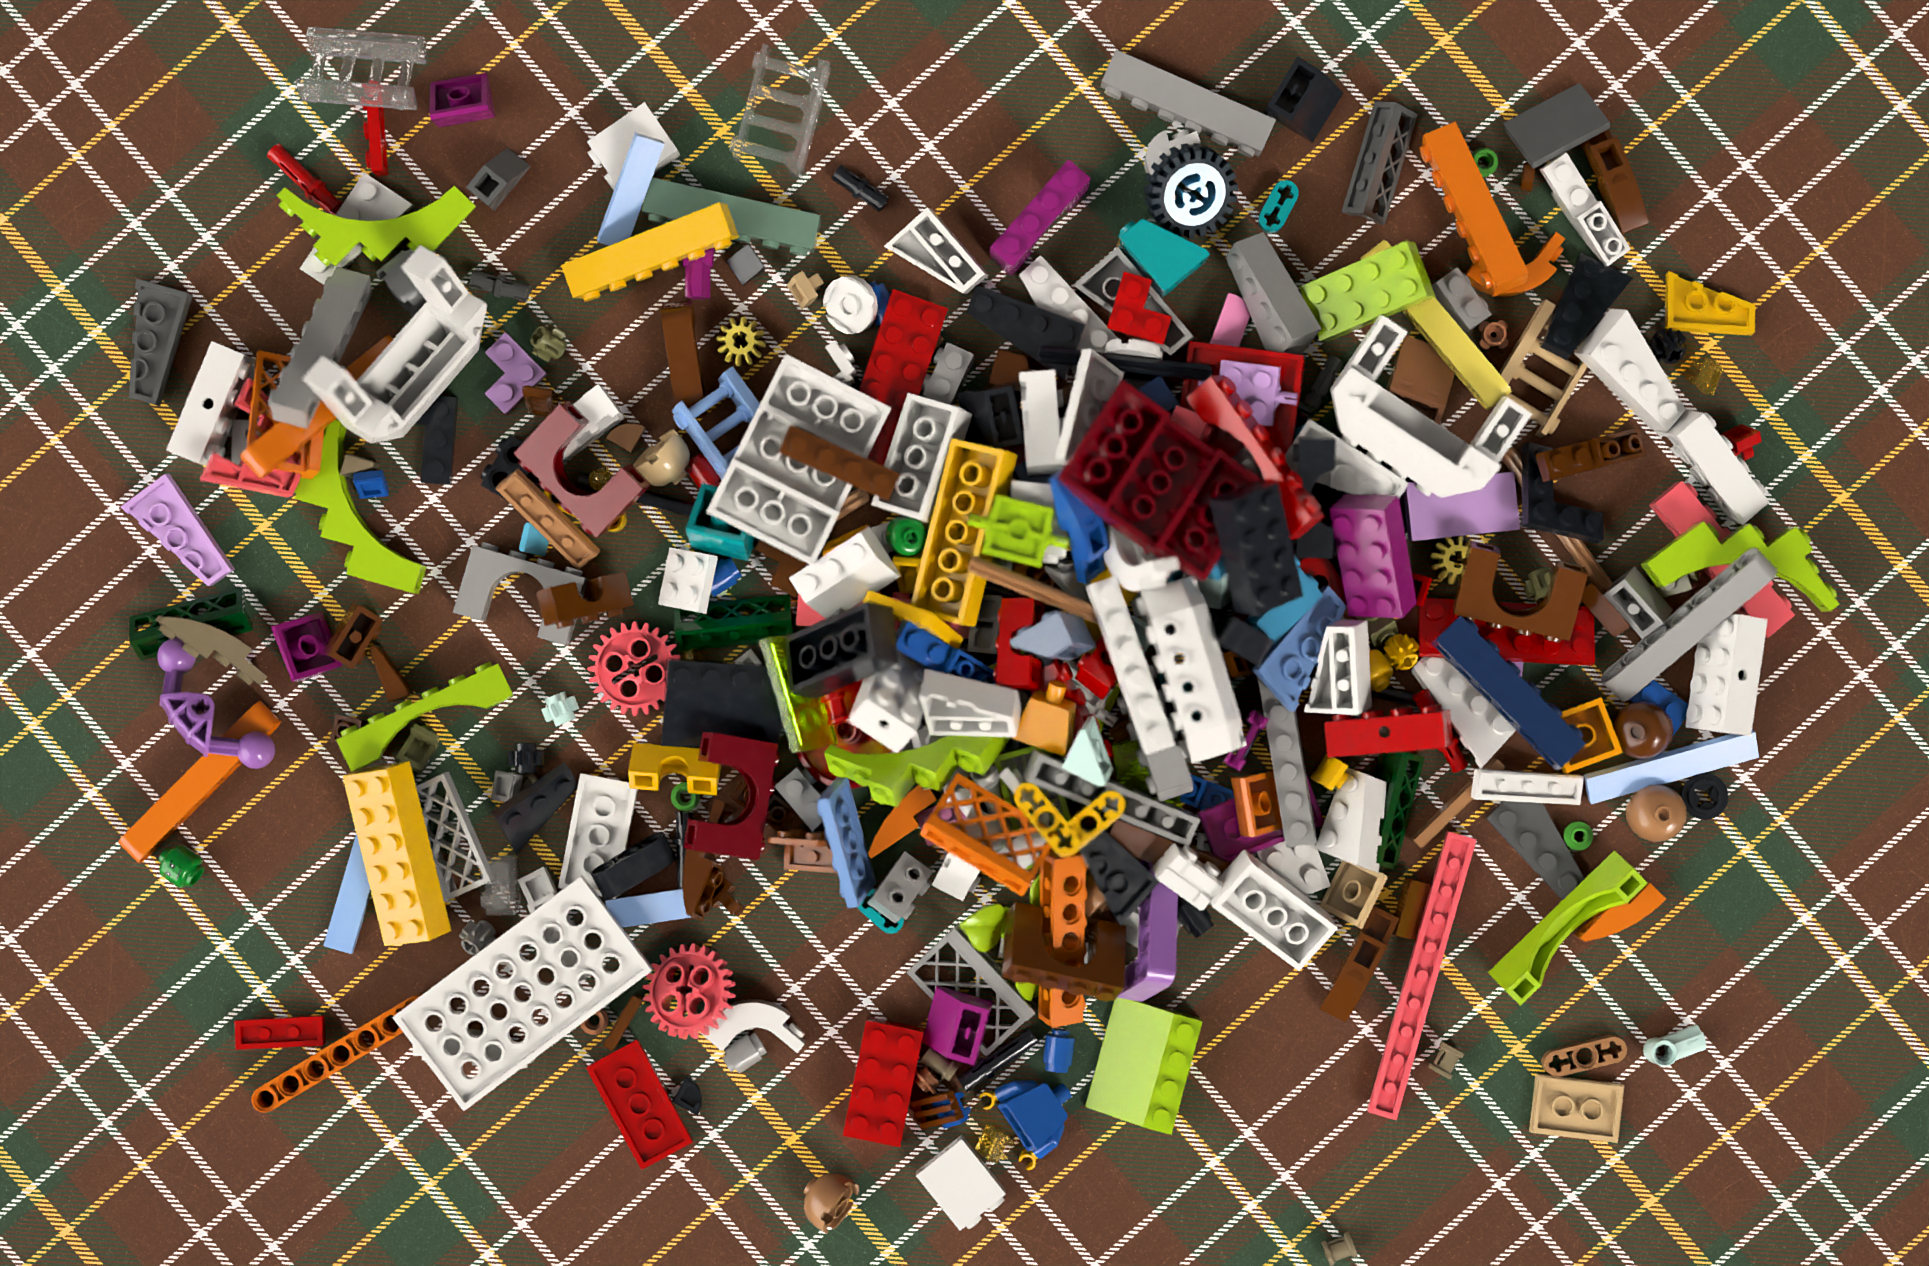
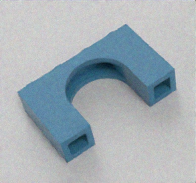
[1207,555,1323,645]

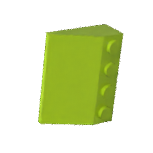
[1085,998,1203,1135]

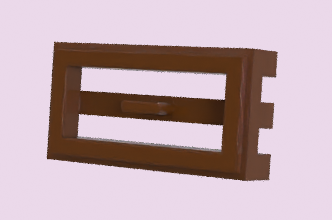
[603,992,644,1051]
[910,1090,964,1129]

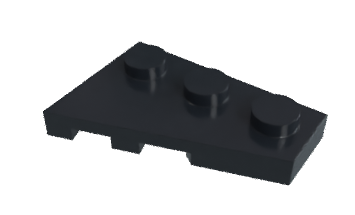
[491,762,578,854]
[1079,823,1160,926]

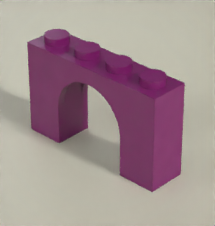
[990,159,1091,277]

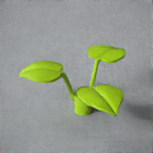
[959,875,1066,1001]

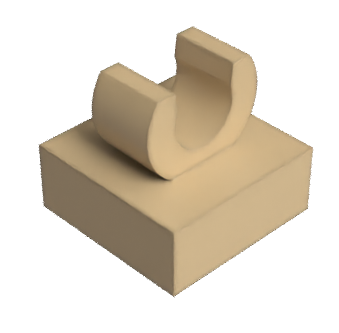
[786,271,824,309]

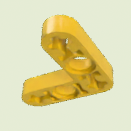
[862,591,964,649]
[1014,783,1125,857]

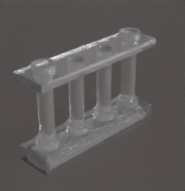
[295,27,428,110]
[729,44,832,179]

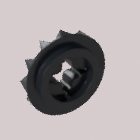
[1680,773,1728,820]

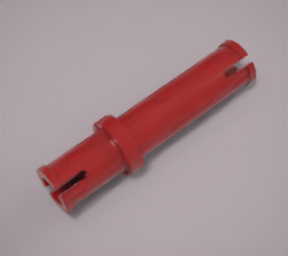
[267,143,343,215]
[1412,689,1469,773]

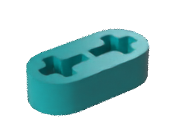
[1258,180,1299,234]
[857,888,904,934]

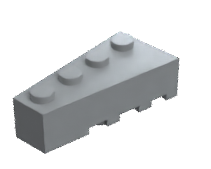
[1226,232,1321,355]
[1073,247,1194,356]
[1117,666,1193,802]

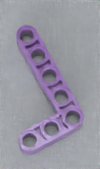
[1117,860,1178,1002]

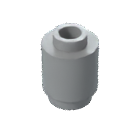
[722,1033,767,1074]

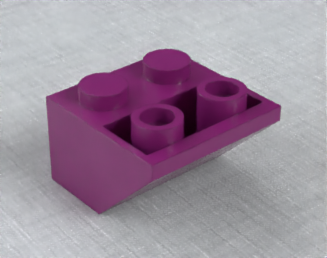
[922,986,993,1065]

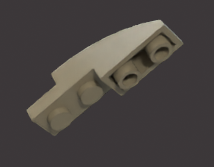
[155,615,268,686]

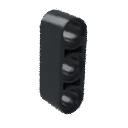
[590,832,677,900]

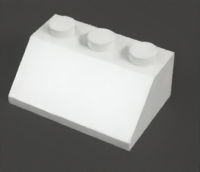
[789,526,901,619]

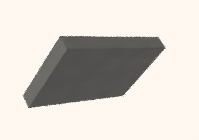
[1503,83,1610,169]

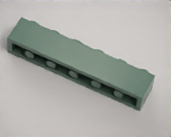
[642,177,822,256]

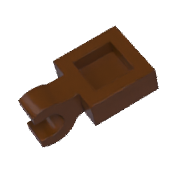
[712,874,746,917]

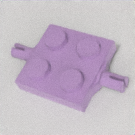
[1198,359,1298,426]

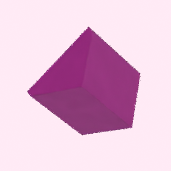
[429,72,495,128]
[271,612,343,682]

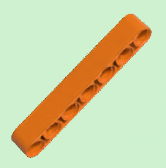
[240,334,393,479]
[118,701,282,863]
[251,993,429,1113]

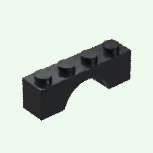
[1291,437,1336,558]

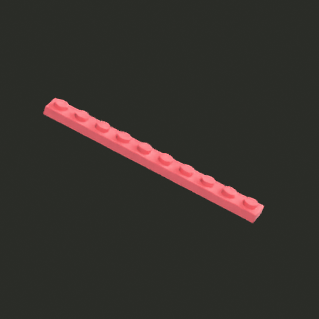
[1367,831,1477,1120]

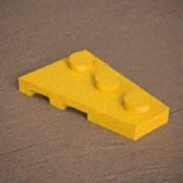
[1665,271,1755,336]

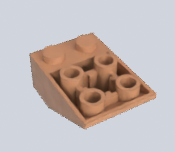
[1385,335,1455,424]

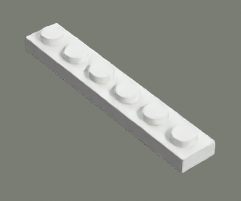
[1086,576,1175,756]

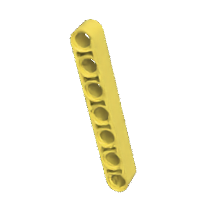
[1360,240,1512,410]

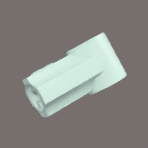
[1643,1025,1706,1067]

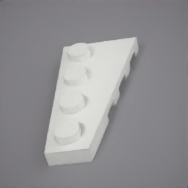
[300,172,414,285]
[1019,255,1118,377]
[1285,419,1409,498]
[1411,657,1516,769]

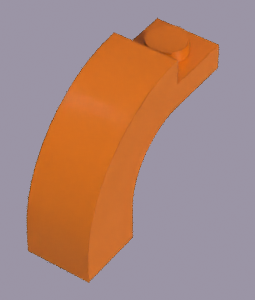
[1465,232,1566,297]

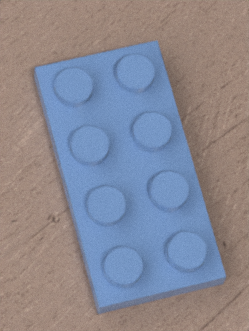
[817,777,876,908]

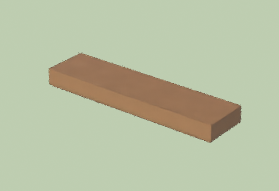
[496,468,600,570]
[1409,758,1505,848]

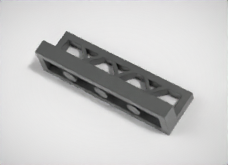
[1342,101,1418,225]

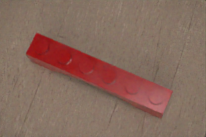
[1186,375,1324,539]

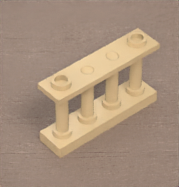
[1498,299,1587,438]

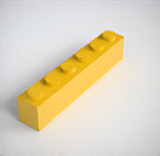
[561,202,739,302]

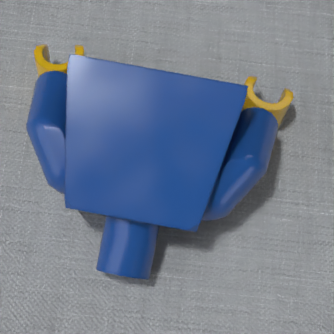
[978,1080,1071,1170]

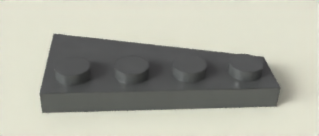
[129,279,193,406]
[1484,801,1585,900]

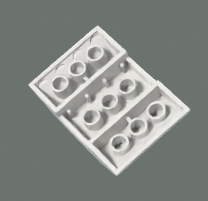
[706,354,891,566]

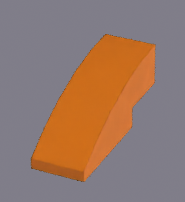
[868,784,937,858]
[1575,882,1666,942]

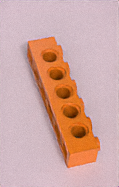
[1038,847,1088,1028]

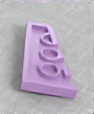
[121,474,235,586]

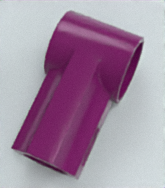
[683,247,714,300]

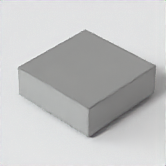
[491,770,523,802]

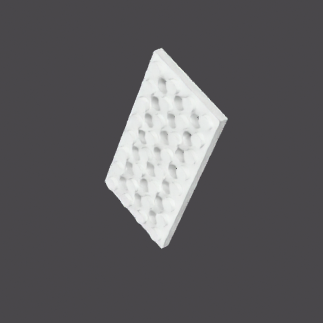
[392,875,653,1111]

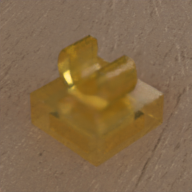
[1686,358,1724,396]
[975,1123,1015,1163]

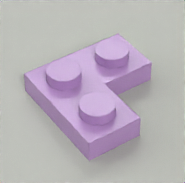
[484,332,548,415]

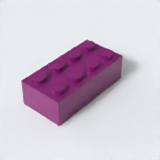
[1329,494,1417,618]

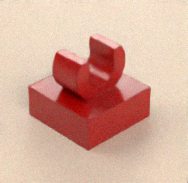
[1720,424,1762,461]

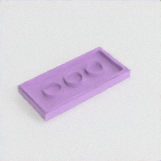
[1403,472,1520,541]

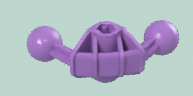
[157,638,275,769]

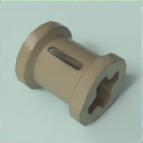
[1428,1041,1465,1080]
[1321,1231,1358,1266]

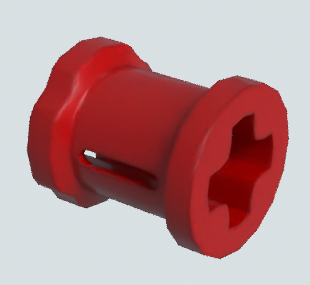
[820,691,850,727]

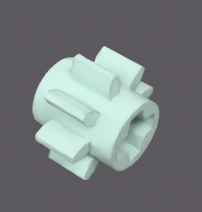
[541,691,579,727]

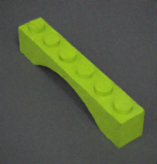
[336,661,514,772]
[1488,850,1647,1006]

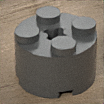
[375,249,427,317]

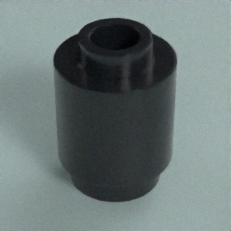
[1177,897,1214,938]

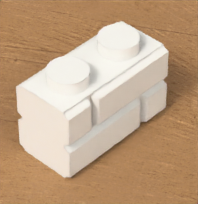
[1152,843,1223,911]

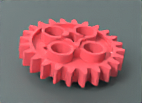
[587,621,682,716]
[642,943,736,1040]

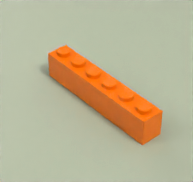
[1419,121,1529,297]

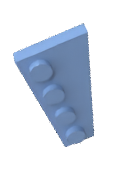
[1252,586,1347,711]

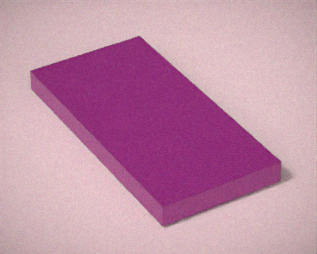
[1196,774,1324,862]

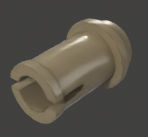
[920,1047,959,1081]

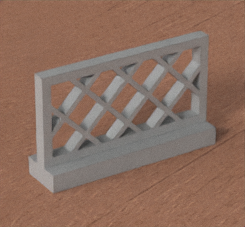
[416,771,496,902]
[906,922,1038,1057]

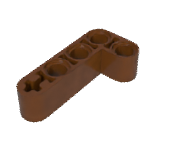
[661,300,707,418]

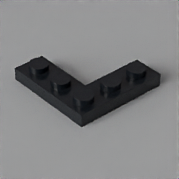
[414,396,458,485]
[1522,442,1604,544]

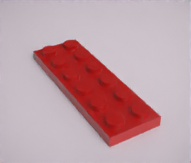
[858,289,948,466]
[1418,598,1595,666]

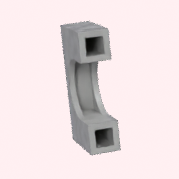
[453,542,588,646]

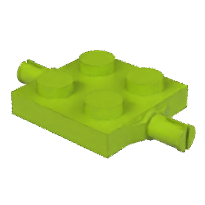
[967,495,1069,568]

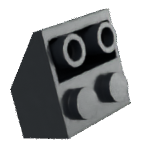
[1263,56,1343,143]
[957,382,1025,449]

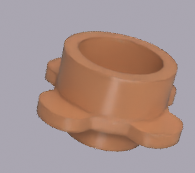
[1478,320,1508,350]
[915,1066,941,1094]

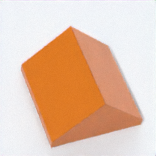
[1231,770,1283,837]

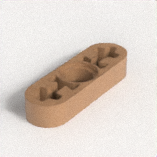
[1541,1035,1627,1077]

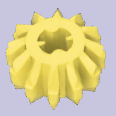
[716,317,766,367]
[1430,536,1472,585]

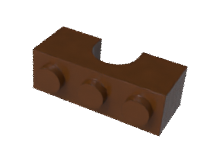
[536,571,634,629]

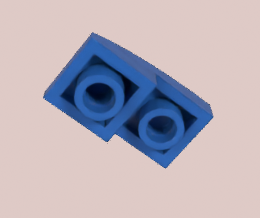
[1173,774,1234,810]

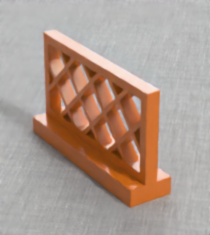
[246,350,324,480]
[920,772,1059,896]

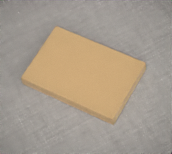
[1529,1073,1624,1143]

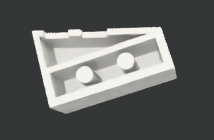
[1019,370,1065,476]
[1304,620,1372,715]
[919,669,1022,737]
[1315,768,1387,873]
[932,806,1002,901]

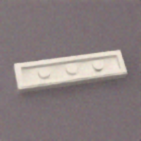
[1471,768,1584,805]

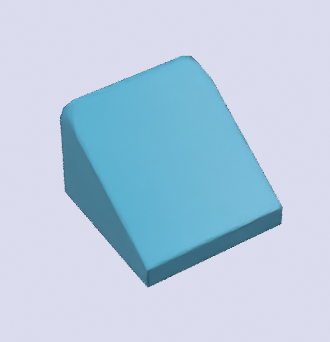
[519,522,549,556]

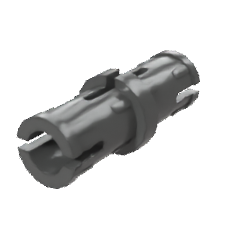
[469,270,531,303]

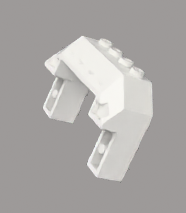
[303,245,487,444]
[1330,315,1532,498]
[1131,576,1246,763]

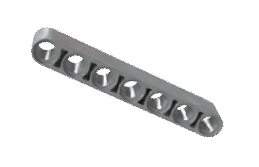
[1601,548,1777,702]

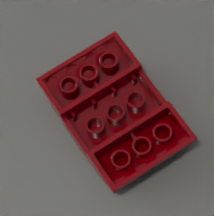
[1057,380,1263,581]

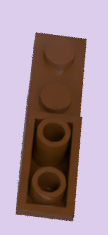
[1580,129,1649,235]
[1535,427,1646,482]
[682,800,736,922]
[1319,906,1400,1022]

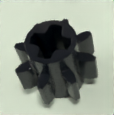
[1649,328,1687,364]
[507,743,544,773]

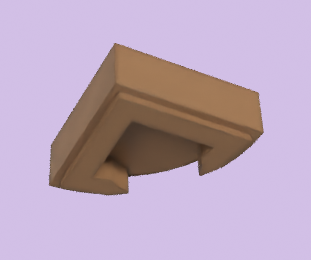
[606,424,646,453]

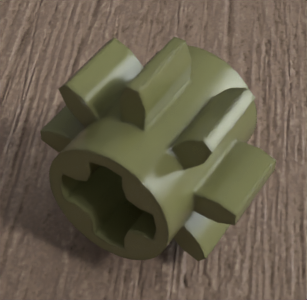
[530,324,567,362]
[1523,568,1552,604]

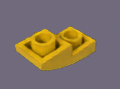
[1310,754,1349,791]

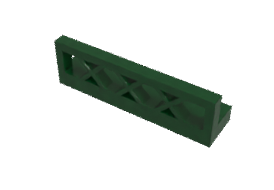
[129,587,253,661]
[674,594,794,651]
[1373,751,1425,870]

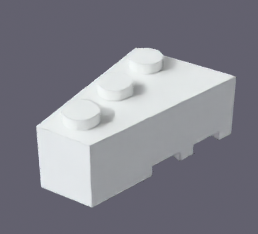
[884,207,989,294]
[563,384,626,464]

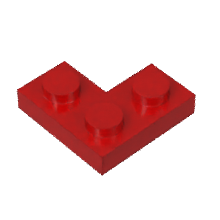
[1107,272,1172,345]

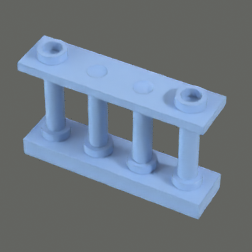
[672,366,760,479]

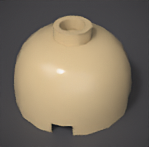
[633,429,690,486]

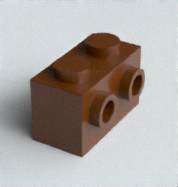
[323,601,384,669]

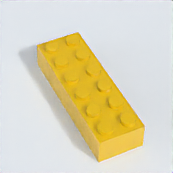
[910,438,1018,627]
[342,761,451,946]

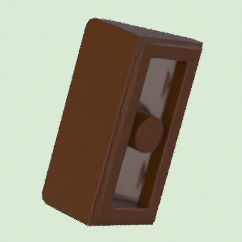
[1581,581,1630,638]
[1392,877,1431,941]

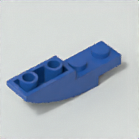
[1050,469,1110,584]
[896,619,996,685]

